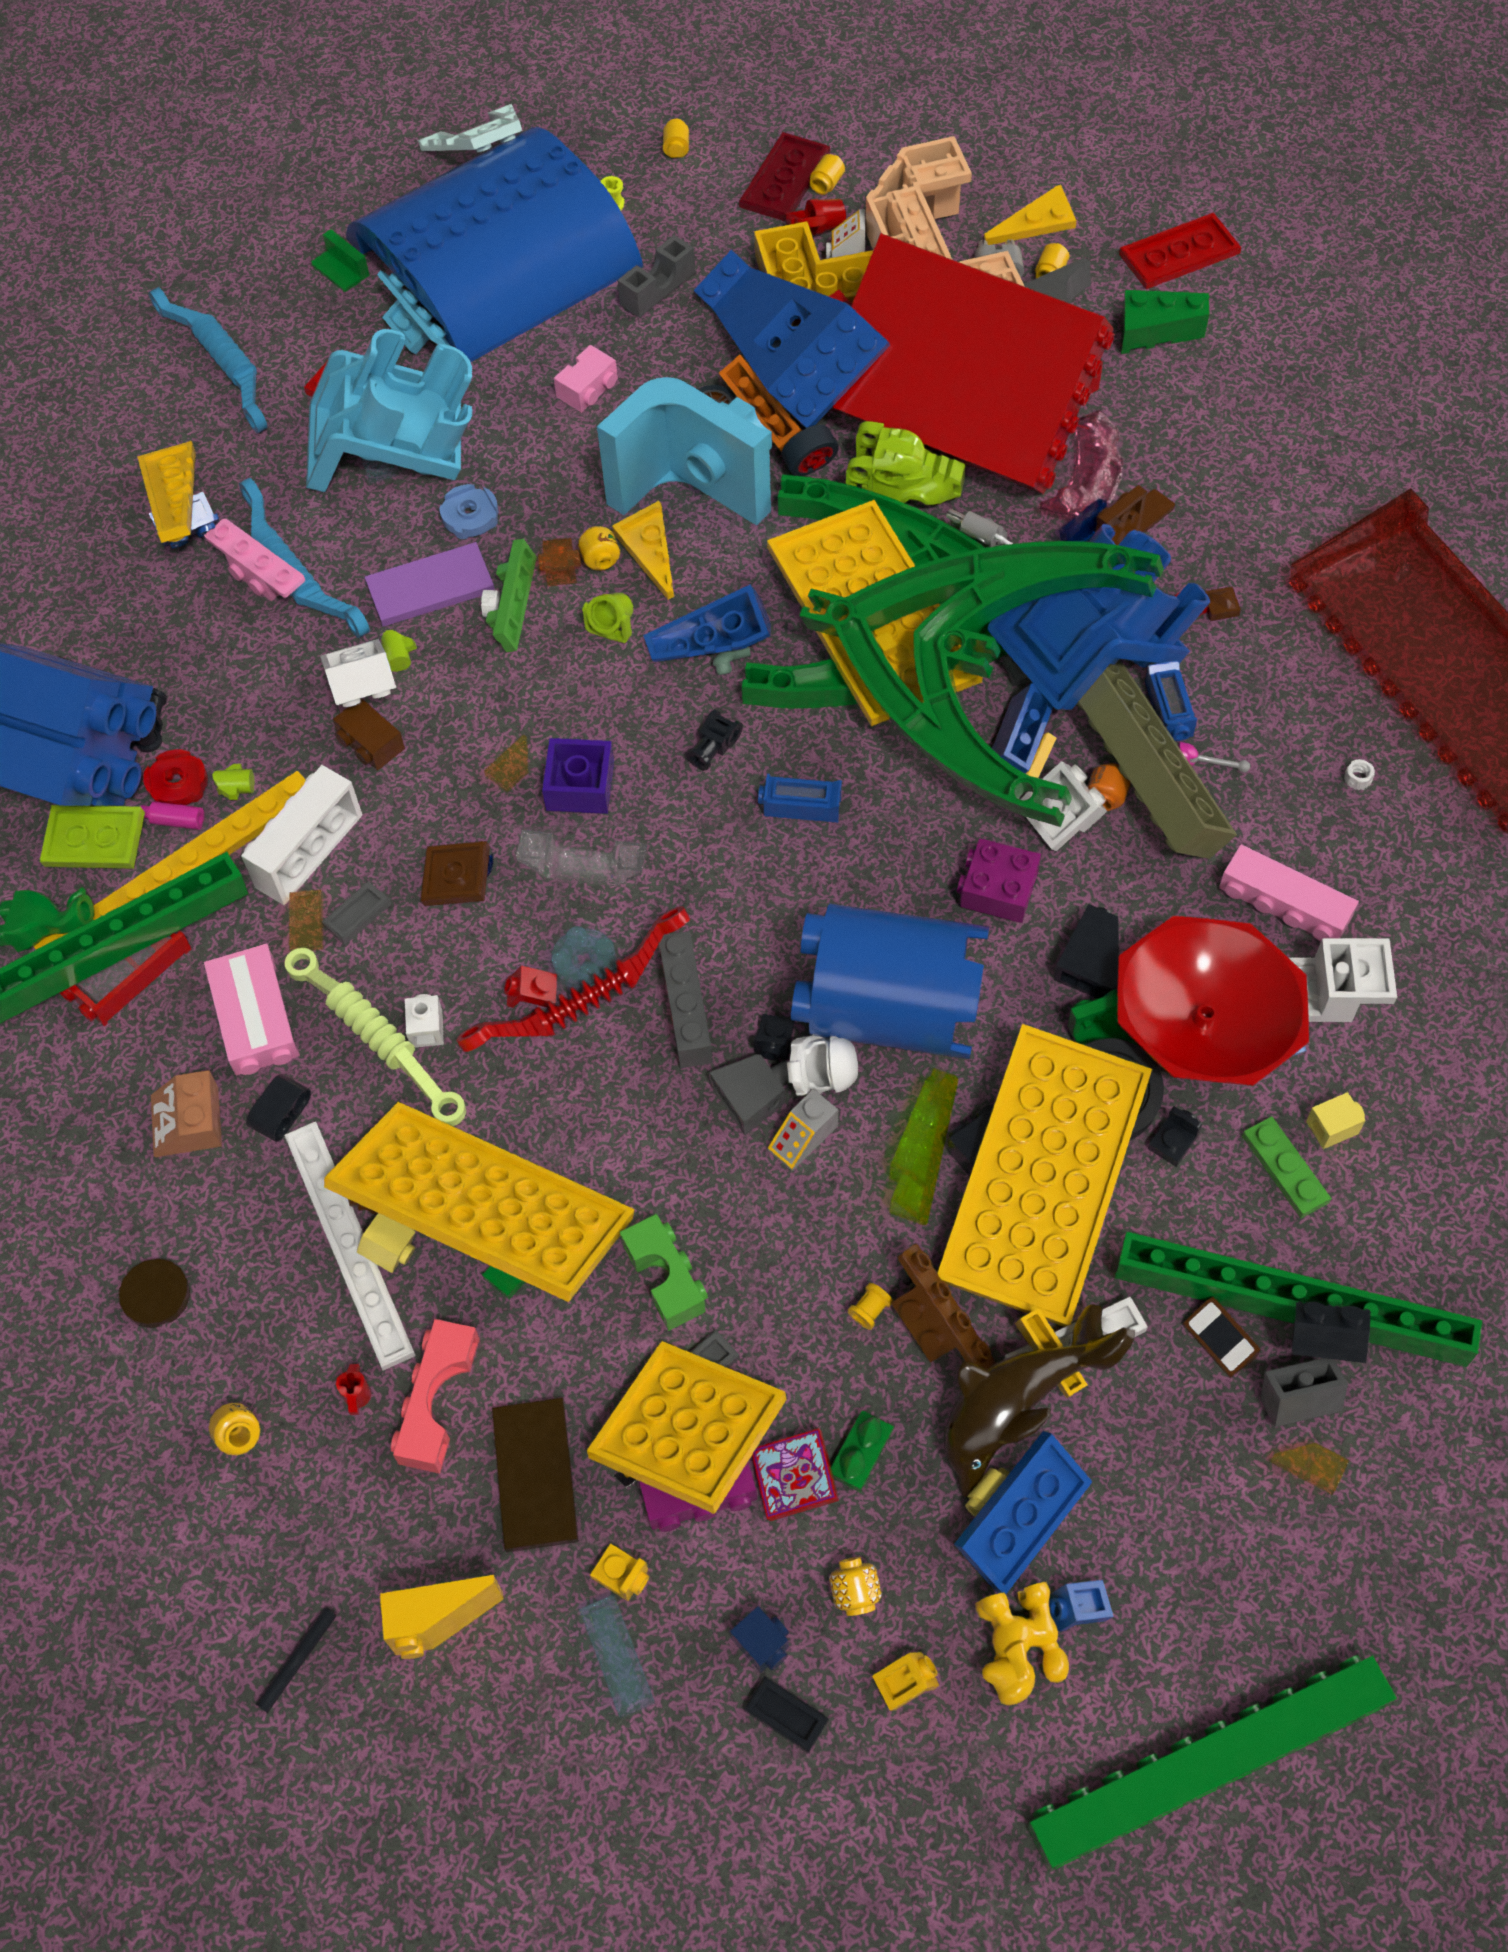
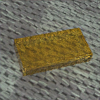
[289,889,323,951]

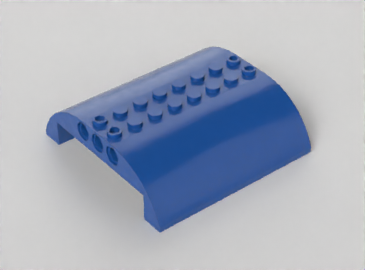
[346,127,643,362]

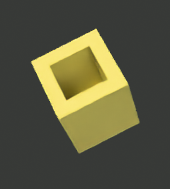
[1306,1092,1366,1149]
[357,1213,416,1273]

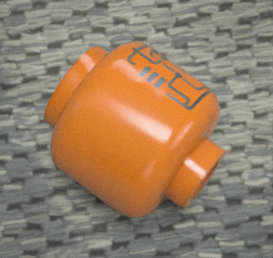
[1087,763,1131,811]

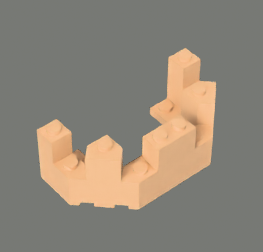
[865,136,1025,287]

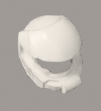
[787,1035,858,1096]

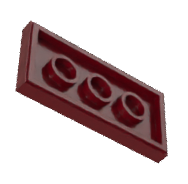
[739,132,830,222]

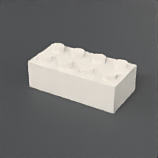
[241,765,362,905]

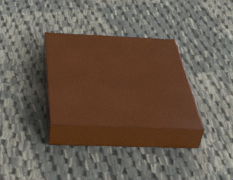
[420,841,490,906]

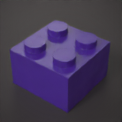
[542,738,614,814]

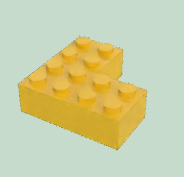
[754,222,874,326]

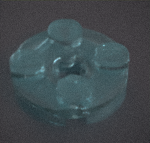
[552,926,616,991]

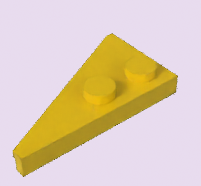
[984,185,1077,245]
[612,501,674,600]

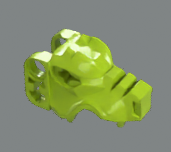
[846,421,965,505]

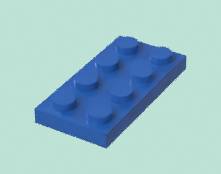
[954,1431,1092,1594]

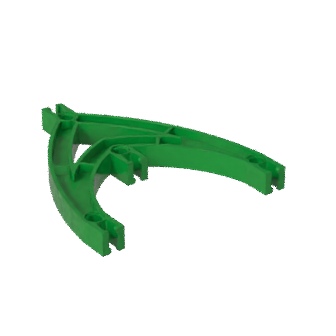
[742,474,1007,709]
[799,541,1164,827]

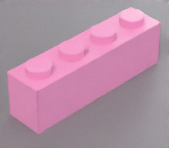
[1219,844,1359,941]

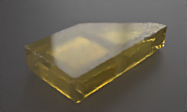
[484,734,529,792]

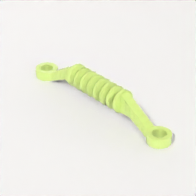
[285,948,466,1126]

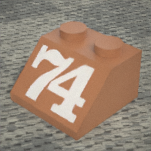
[151,1070,222,1157]

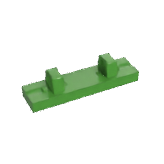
[486,538,537,652]

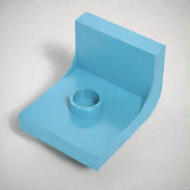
[597,377,772,526]

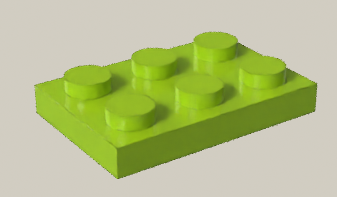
[39,805,145,869]

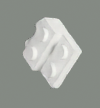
[1020,761,1107,851]

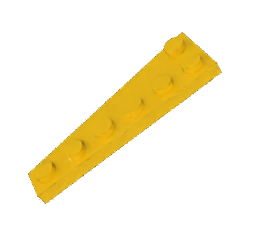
[137,441,196,543]

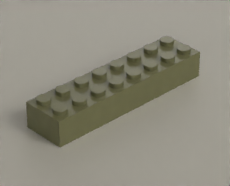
[1077,659,1237,859]

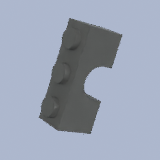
[617,235,696,318]

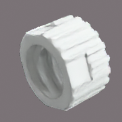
[481,590,500,617]
[1344,759,1375,790]

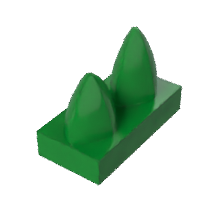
[831,1410,894,1493]

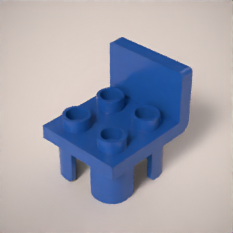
[988,524,1210,710]

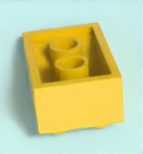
[380,1575,504,1659]

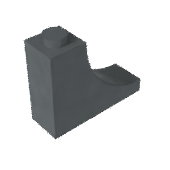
[1024,257,1091,304]

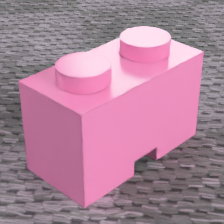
[554,345,618,413]

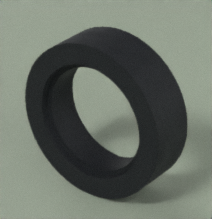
[1085,1038,1164,1140]

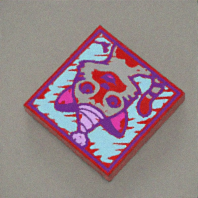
[752,1428,839,1521]

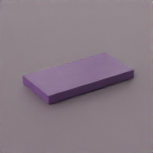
[365,542,495,627]

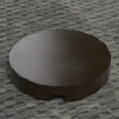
[119,1259,190,1328]

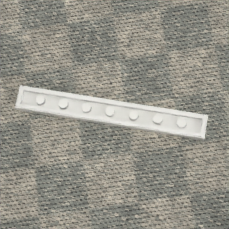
[284,1121,416,1370]

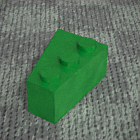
[1121,290,1210,354]

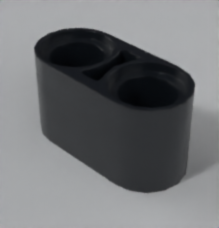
[246,1074,311,1142]

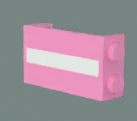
[204,943,300,1075]

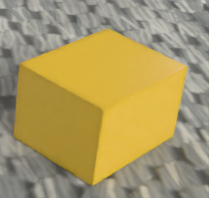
[875,632,897,657]

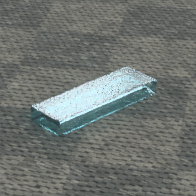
[579,1595,655,1718]

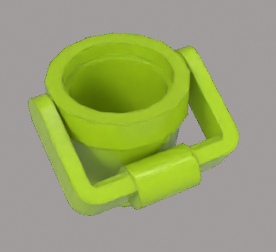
[582,592,633,643]

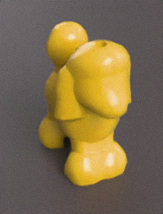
[975,1582,1069,1705]

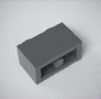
[1260,1358,1348,1427]

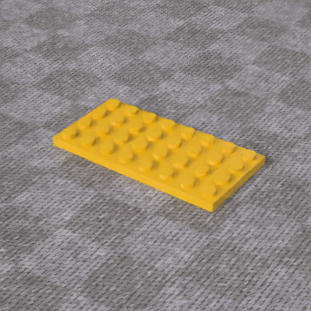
[767,500,983,726]
[937,1024,1152,1327]
[324,1102,635,1302]

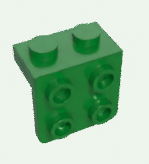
[1067,989,1144,1050]

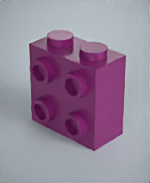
[957,838,1042,923]

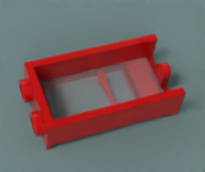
[60,931,192,1027]

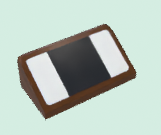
[1182,1297,1261,1379]

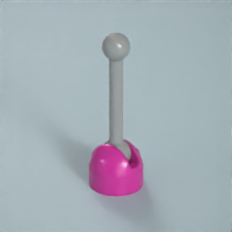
[1177,742,1250,773]

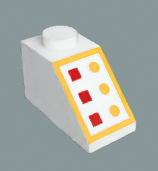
[826,209,865,259]

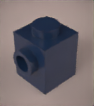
[730,1606,789,1673]

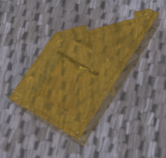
[1270,1443,1349,1495]

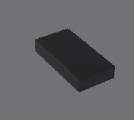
[744,1676,829,1754]

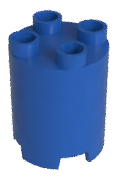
[791,904,989,1060]

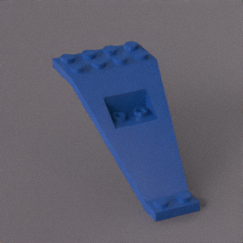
[693,250,890,428]

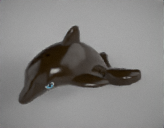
[944,1304,1135,1498]

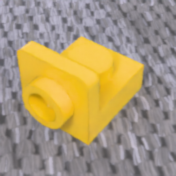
[590,1543,649,1601]
[872,1652,939,1711]

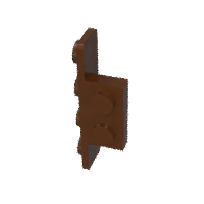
[1088,485,1175,545]
[891,1243,995,1369]

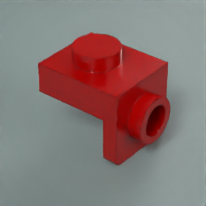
[504,965,557,1008]

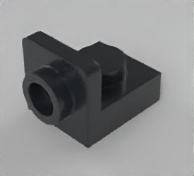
[754,1014,795,1060]
[1148,1106,1202,1167]

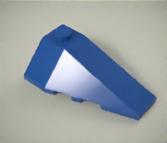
[643,584,771,662]

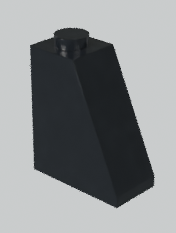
[1054,904,1119,999]

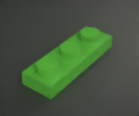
[1242,1116,1332,1219]

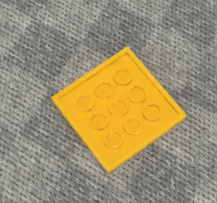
[587,1341,787,1514]

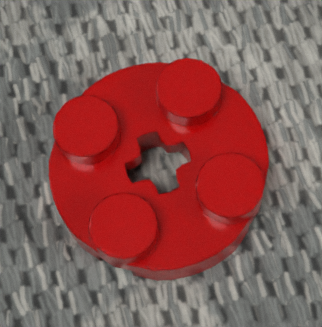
[143,749,208,806]

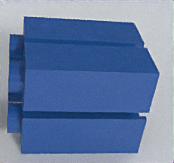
[0,643,156,806]

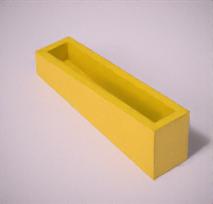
[1015,1307,1088,1398]

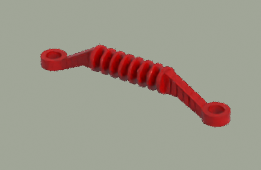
[456,906,690,1052]

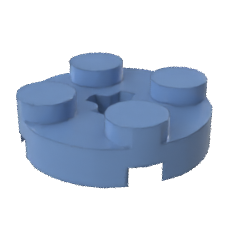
[440,484,499,539]

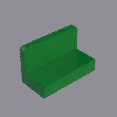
[311,229,370,292]

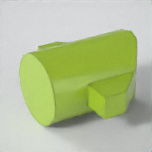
[381,630,417,672]
[212,764,255,800]

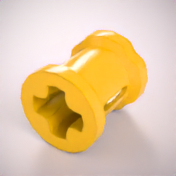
[847,1282,893,1330]

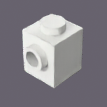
[405,994,444,1047]

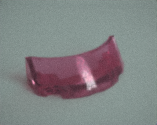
[1038,410,1123,518]

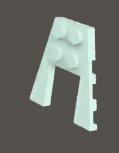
[417,104,522,152]

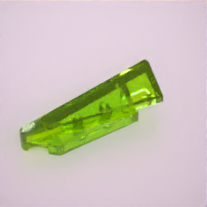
[889,1068,959,1225]

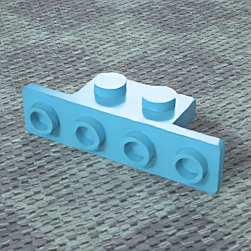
[377,270,450,354]

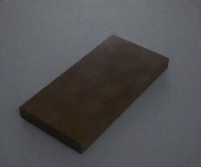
[492,1398,579,1553]

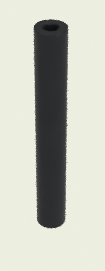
[256,1607,337,1713]

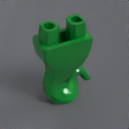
[0,887,94,952]

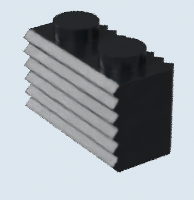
[1292,1301,1371,1363]

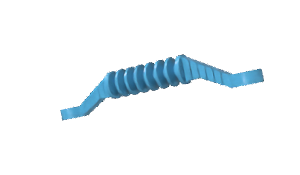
[148,287,268,434]
[239,478,370,638]

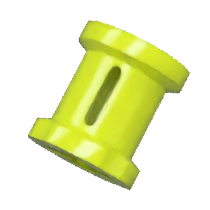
[601,176,625,211]

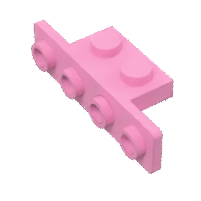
[205,519,305,601]

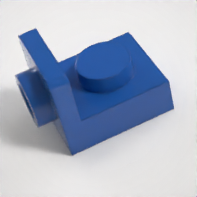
[1049,1580,1114,1632]

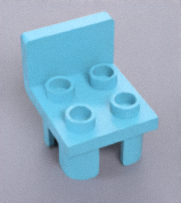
[306,329,472,492]

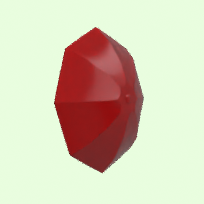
[1117,916,1309,1086]

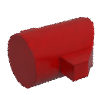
[336,1364,372,1415]

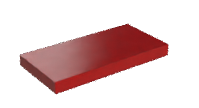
[1119,212,1242,289]

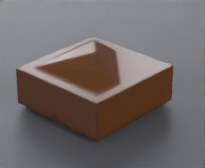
[1205,586,1241,621]

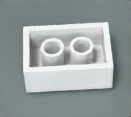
[320,639,396,707]

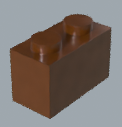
[333,698,405,771]

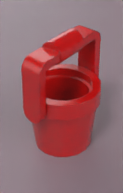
[785,199,846,236]

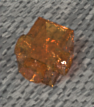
[538,538,581,586]

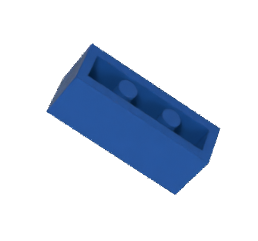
[992,683,1053,773]

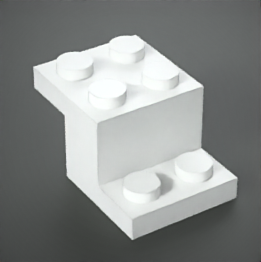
[1289,938,1397,1022]

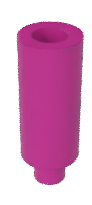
[140,802,204,830]

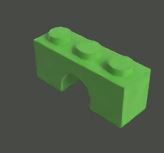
[620,1214,708,1331]

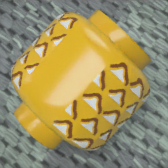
[829,1557,882,1616]

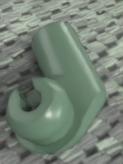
[713,646,751,675]

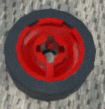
[781,425,839,477]

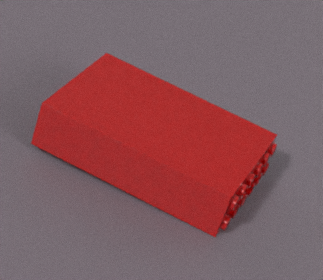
[830,233,1115,494]

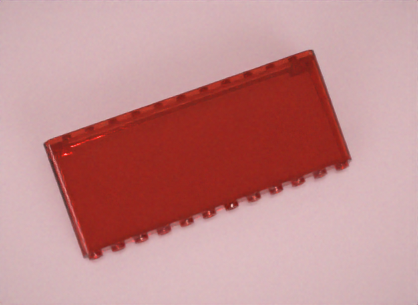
[1289,488,1508,834]

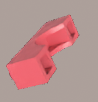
[391,1319,480,1474]

